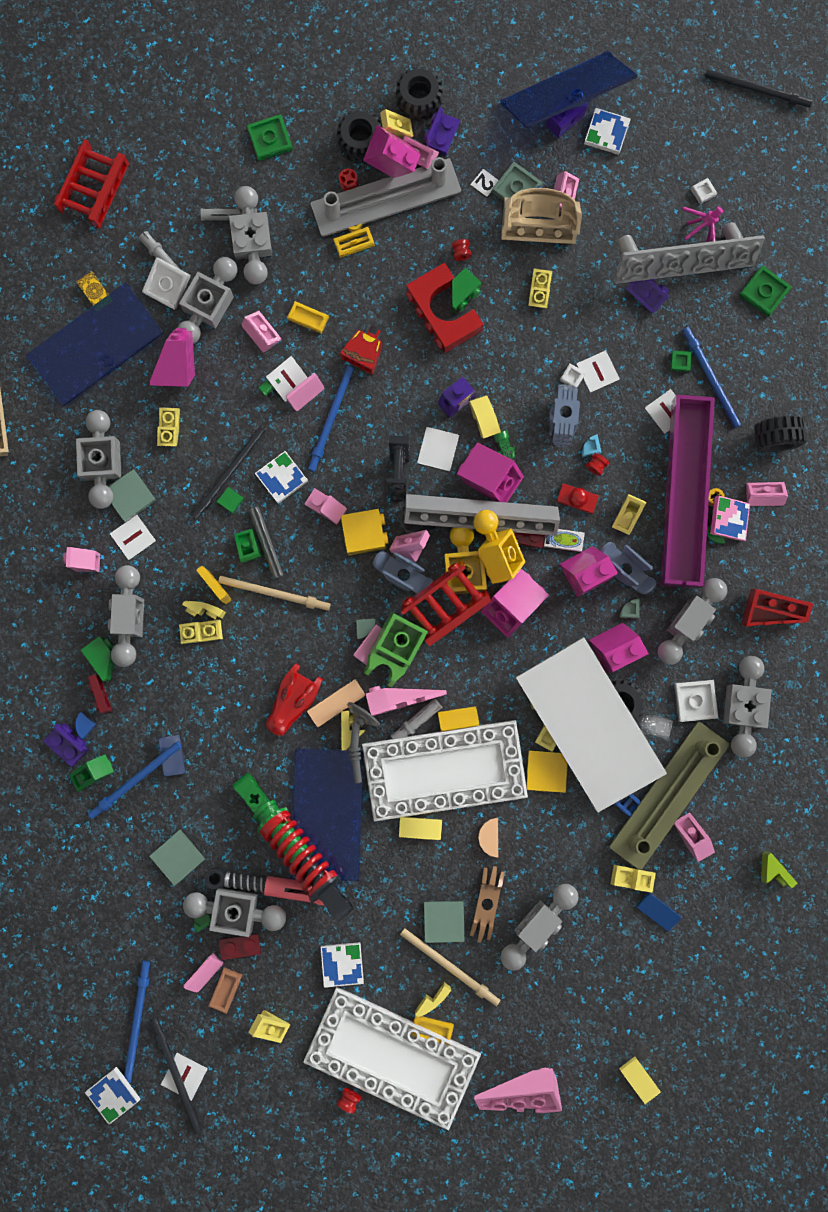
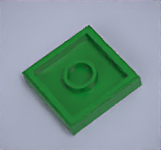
[246,114,293,161]
[739,265,792,317]

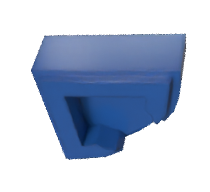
[76,712,97,739]

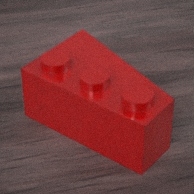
[741,588,813,626]

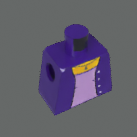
[438,377,477,418]

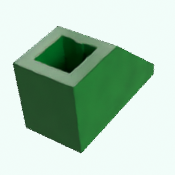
[452,267,481,315]

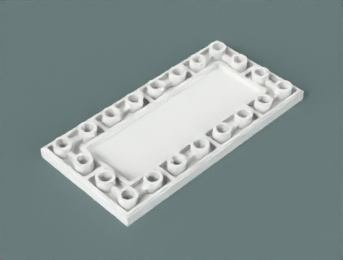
[516,637,667,812]
[362,720,528,821]
[303,987,481,1130]

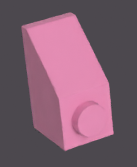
[674,813,715,862]

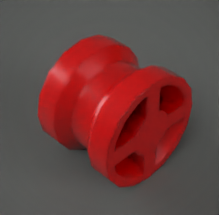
[339,168,358,191]
[451,239,472,261]
[585,453,609,476]
[337,1088,361,1114]

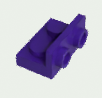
[424,107,460,156]
[626,279,671,314]
[43,723,89,767]

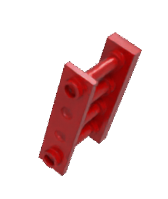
[54,139,129,229]
[401,561,491,647]

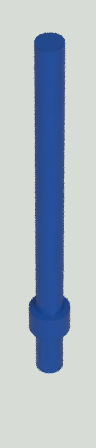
[682,326,741,428]
[308,366,354,472]
[88,742,182,819]
[124,961,150,1084]

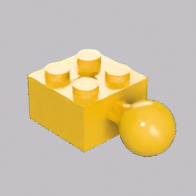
[473,510,525,584]
[444,527,487,594]

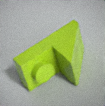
[761,851,798,888]

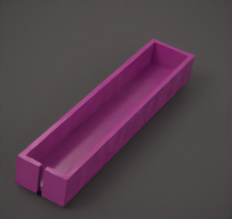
[660,395,715,589]

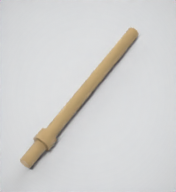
[218,576,331,611]
[400,928,500,1006]

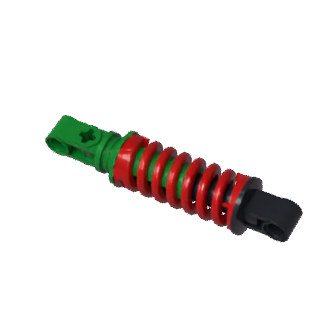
[232,772,354,922]

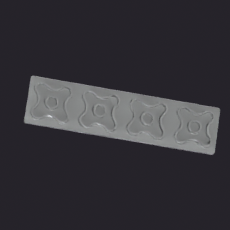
[311,157,461,237]
[615,222,765,284]

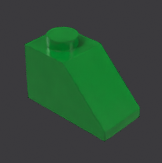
[81,636,114,682]
[69,755,114,792]

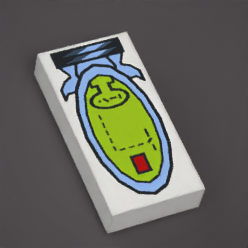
[544,529,584,552]

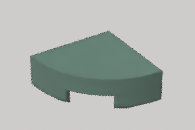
[619,599,639,619]
[356,619,376,639]

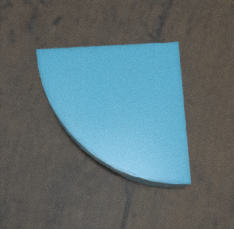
[582,435,601,458]

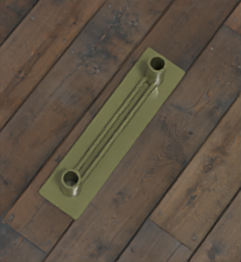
[609,722,729,870]

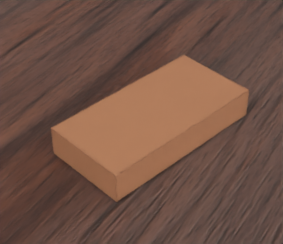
[209,967,242,1014]

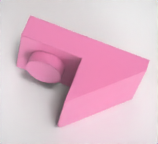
[305,488,347,524]
[389,530,430,562]

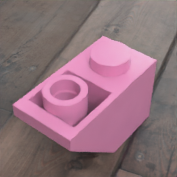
[64,547,100,572]

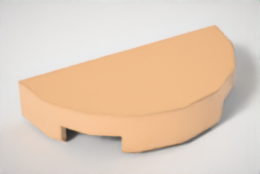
[478,818,498,857]

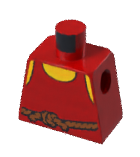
[340,326,382,375]

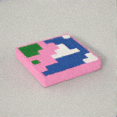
[710,496,750,541]

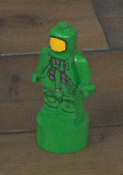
[493,430,516,460]

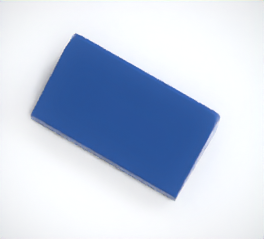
[637,892,682,932]

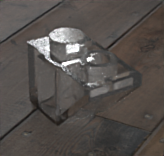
[641,715,673,740]

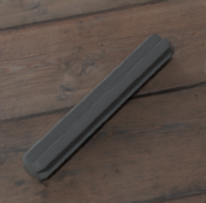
[249,507,283,579]

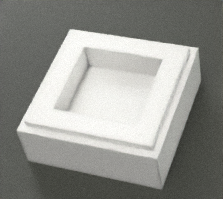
[691,178,717,204]
[560,364,586,387]

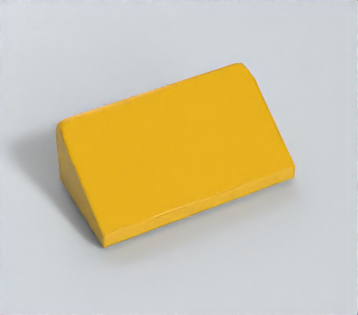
[438,707,479,731]

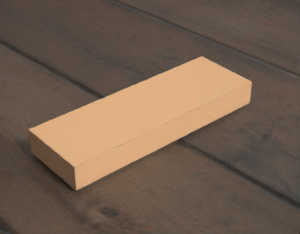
[307,679,366,727]

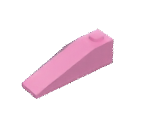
[366,686,447,716]
[474,1068,562,1113]

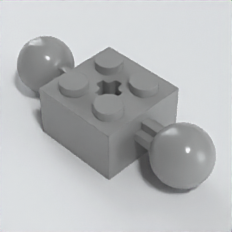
[229,186,273,285]
[177,257,237,344]
[76,410,121,509]
[108,565,144,667]
[658,578,727,665]
[723,656,772,758]
[501,884,578,971]
[183,888,286,937]

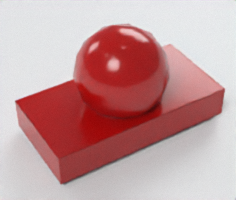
[557,483,599,514]

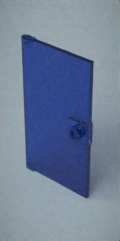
[500,51,638,128]
[26,282,164,406]
[290,748,363,881]

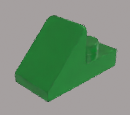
[234,529,262,563]

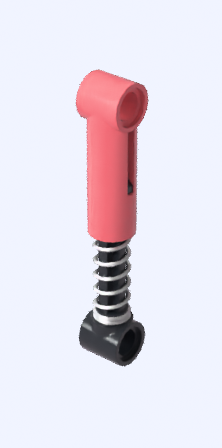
[204,867,324,905]

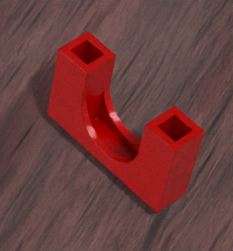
[405,263,484,353]

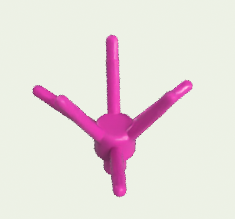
[682,206,723,242]

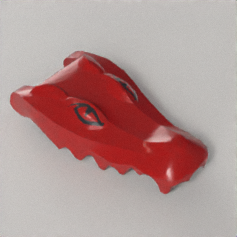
[266,663,324,736]

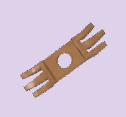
[469,866,505,943]

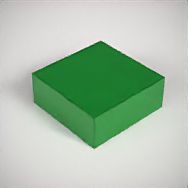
[670,351,691,372]
[217,487,244,514]

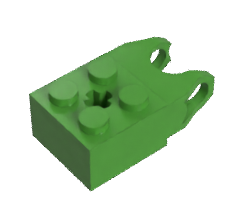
[364,612,428,688]

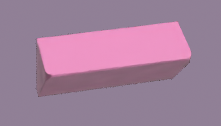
[403,136,439,169]
[554,171,579,212]
[242,311,281,353]
[286,373,324,411]
[746,482,788,506]
[353,625,382,665]
[184,953,223,992]

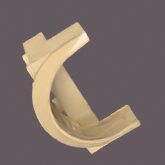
[501,188,582,244]

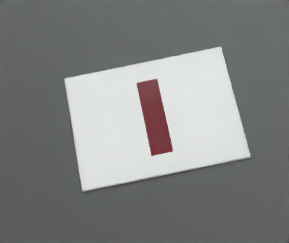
[576,351,619,392]
[266,356,308,402]
[645,389,676,434]
[110,515,156,560]
[161,1053,207,1101]

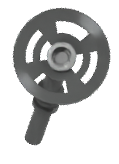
[347,702,380,783]

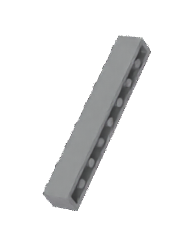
[404,494,560,536]

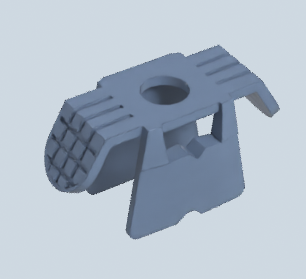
[549,385,580,447]
[601,542,656,594]
[373,551,434,594]

